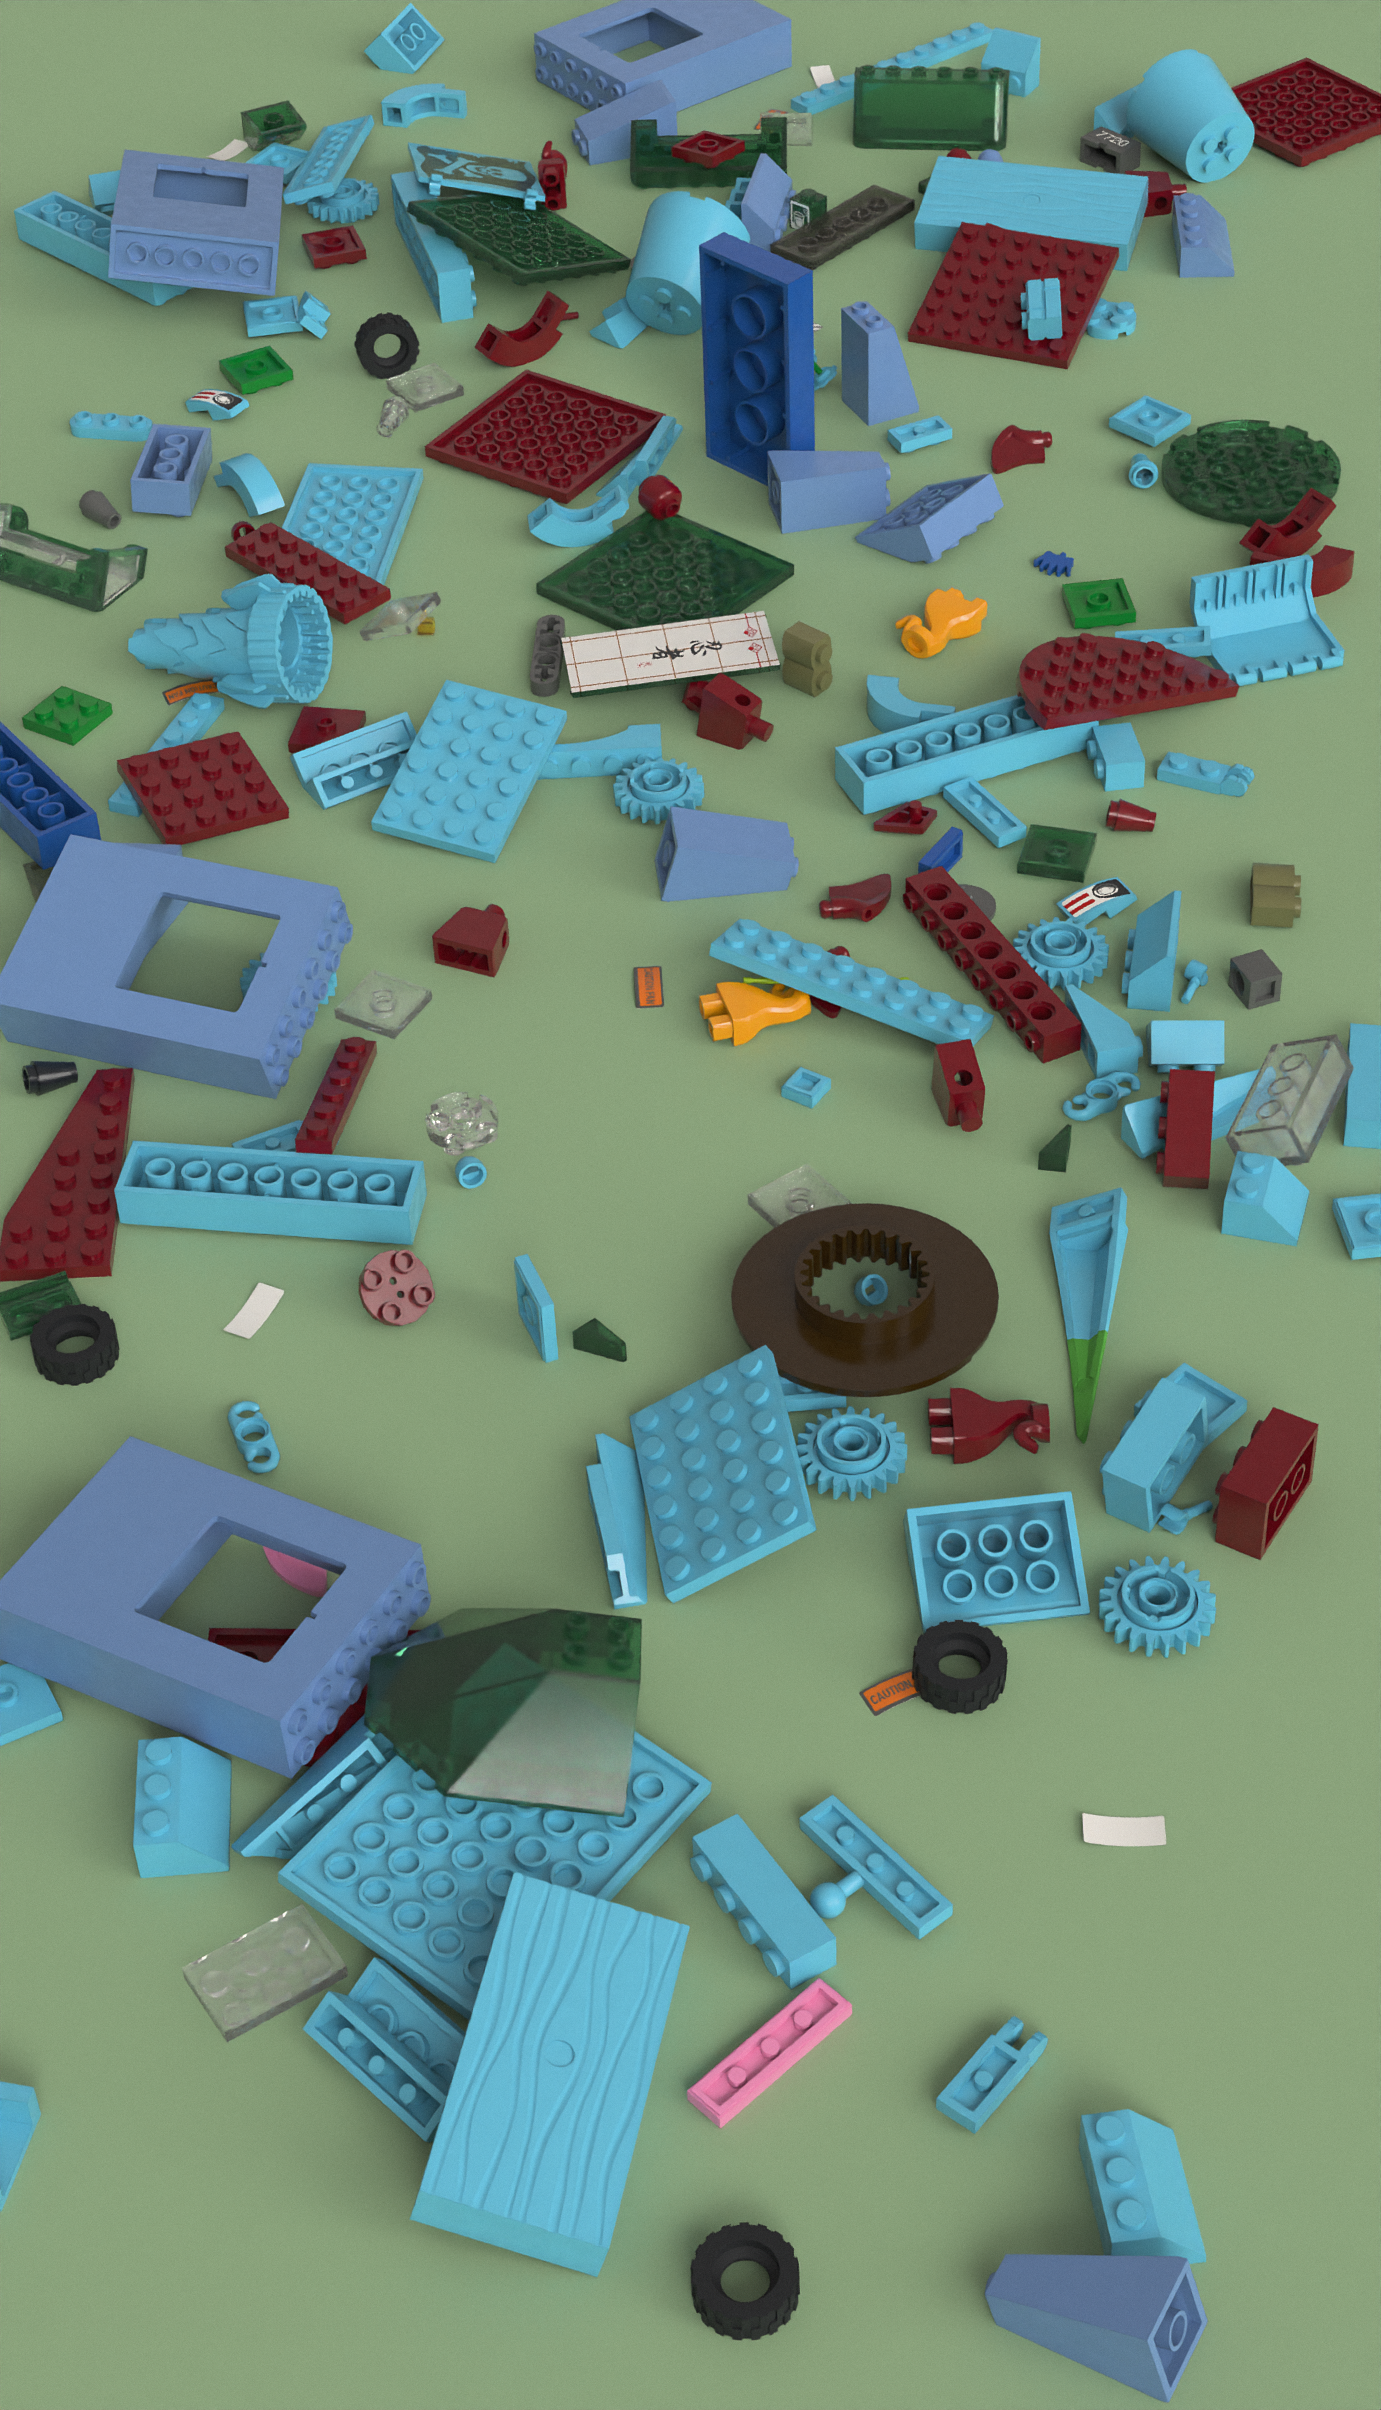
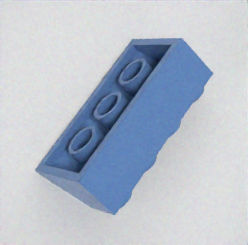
[741,153,797,253]
[1172,193,1235,278]

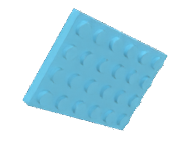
[371,680,567,863]
[629,1345,817,1603]

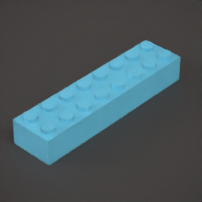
[391,171,477,323]
[14,191,193,306]
[835,695,1099,815]
[114,1140,427,1245]

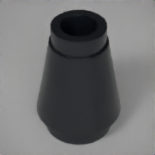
[22,1061,78,1096]

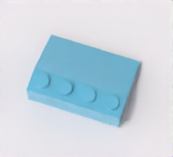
[903,1491,1090,1633]

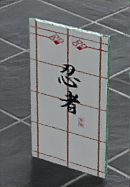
[560,611,781,698]

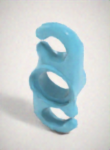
[1062,1071,1141,1121]
[227,1401,280,1473]

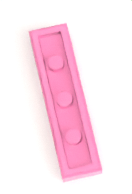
[687,1978,852,2129]

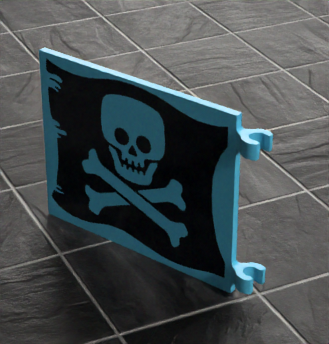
[407,142,546,211]

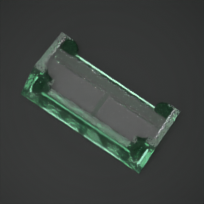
[0,503,148,612]

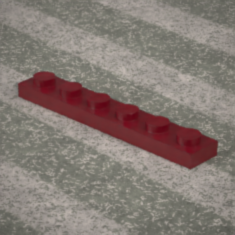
[295,1037,377,1154]

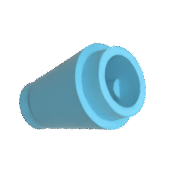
[1129,453,1158,488]

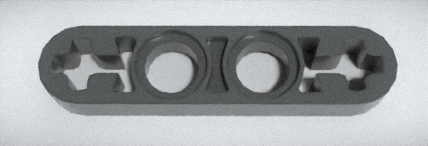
[530,615,566,697]

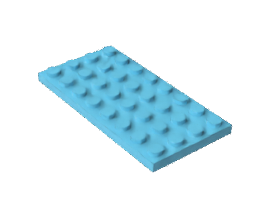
[282,463,424,609]

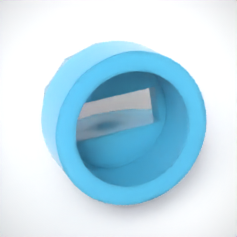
[455,1156,487,1189]
[854,1274,888,1306]

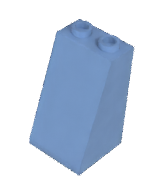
[571,80,678,165]
[841,301,919,426]
[767,450,891,534]
[654,806,799,902]

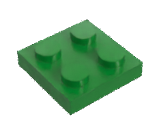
[219,345,294,395]
[1062,578,1136,629]
[22,686,113,746]

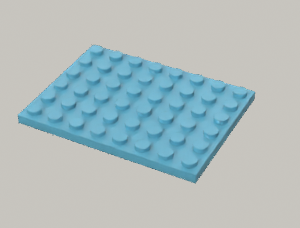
[278,1645,712,2020]

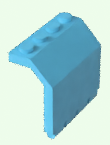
[1189,554,1344,687]

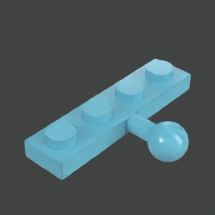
[799,1795,953,1940]

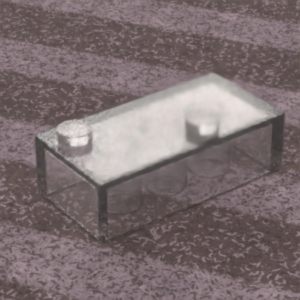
[1225,1034,1354,1166]

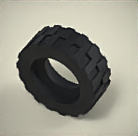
[354,312,420,379]
[30,1304,120,1386]
[912,1620,1008,1714]
[690,2222,800,2341]

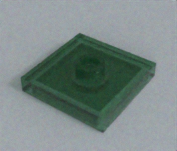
[1017,824,1097,883]

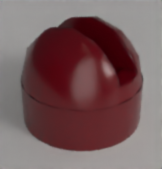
[231,521,255,541]

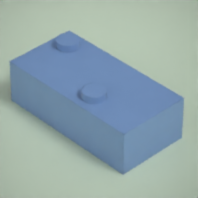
[130,424,212,517]

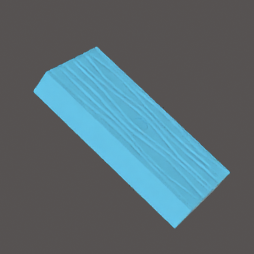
[914,156,1148,271]
[410,1872,690,2277]

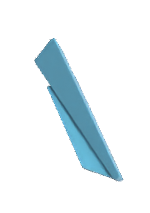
[1094,83,1141,138]
[589,297,649,349]
[596,416,683,499]
[1121,1067,1272,1159]
[586,1433,647,1610]
[231,1701,417,1859]

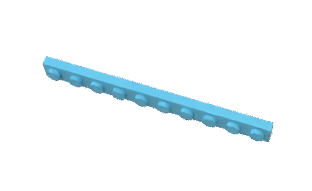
[791,22,993,117]

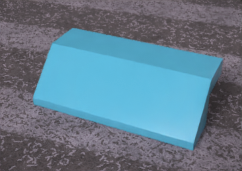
[290,711,417,810]
[303,1957,465,2143]

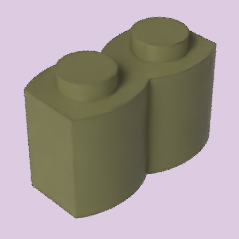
[782,621,833,697]
[1250,863,1301,927]

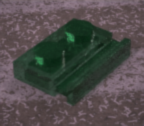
[0,1271,81,1341]

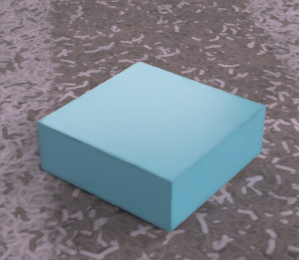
[781,1067,831,1109]

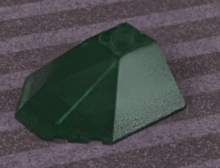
[364,1608,642,1817]

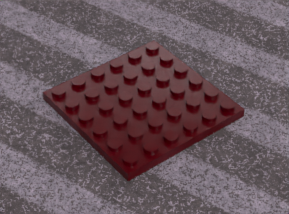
[1231,57,1381,167]
[907,222,1119,370]
[425,370,666,504]

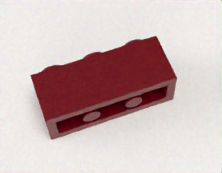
[1156,1069,1215,1189]

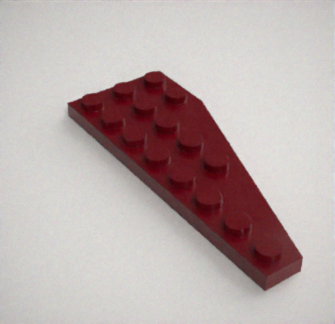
[0,1068,135,1282]

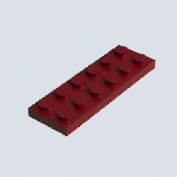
[225,522,391,625]

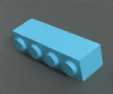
[1343,1023,1381,1149]
[690,1814,836,1990]

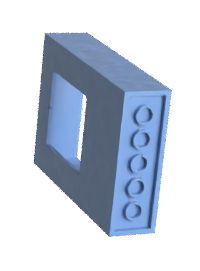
[534,0,792,112]
[108,150,284,296]
[0,834,353,1099]
[0,1436,431,1779]

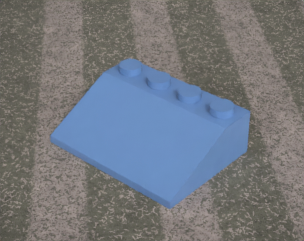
[855,473,1004,564]

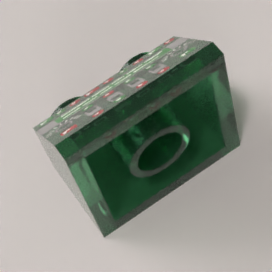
[241,100,307,151]

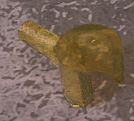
[417,608,435,636]

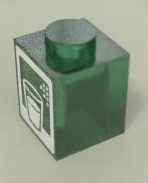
[790,188,827,235]

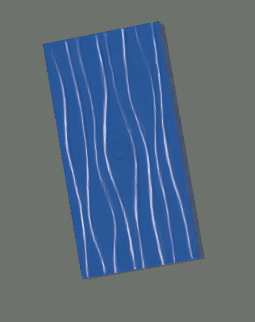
[699,232,815,486]

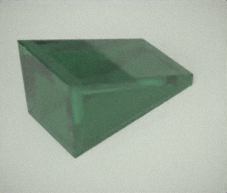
[1038,1124,1072,1172]
[572,1318,627,1362]

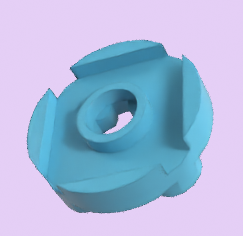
[1086,298,1137,340]

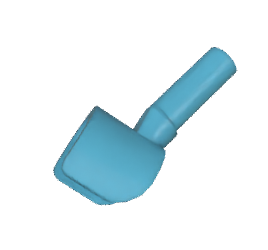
[1181,960,1208,1004]
[1158,1500,1213,1535]

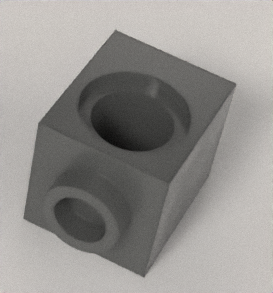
[1228,949,1282,1010]

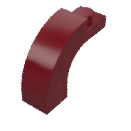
[474,290,570,367]

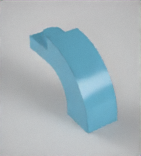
[381,84,467,128]
[214,453,285,517]
[527,484,629,548]
[867,675,956,733]

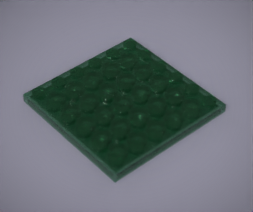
[406,193,631,286]
[536,511,794,631]

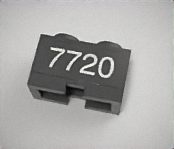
[1080,127,1141,174]

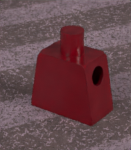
[1125,171,1187,218]
[696,672,774,750]
[432,904,509,978]
[931,1039,985,1132]

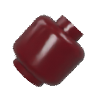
[638,475,682,520]

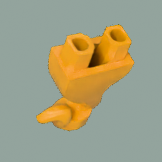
[895,588,987,658]
[699,982,811,1046]

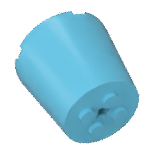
[1126,49,1255,183]
[626,191,751,335]

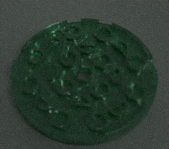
[1161,420,1341,527]

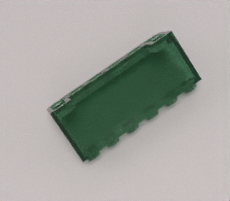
[853,65,1010,151]
[630,117,788,189]

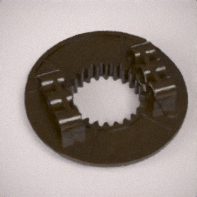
[731,1203,999,1397]

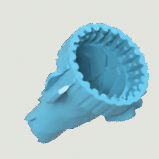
[128,574,333,709]

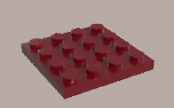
[117,731,289,845]

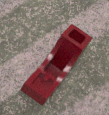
[1239,488,1336,558]
[1250,545,1355,597]

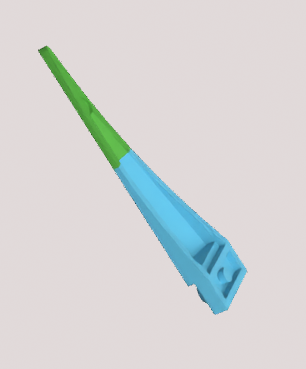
[1049,1187,1128,1444]

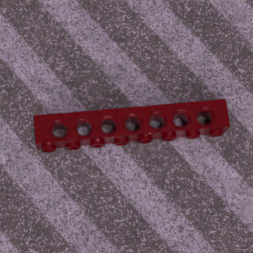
[903,866,1082,1064]

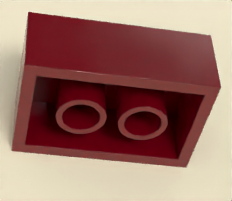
[1212,1407,1319,1560]

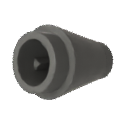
[79,490,121,529]

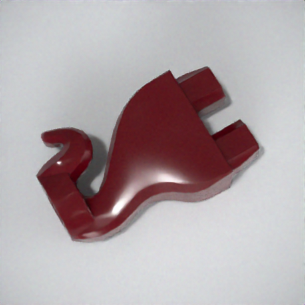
[538,141,567,211]
[928,1388,1050,1464]

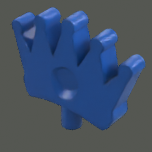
[1033,551,1074,577]

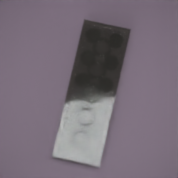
[770,184,915,270]

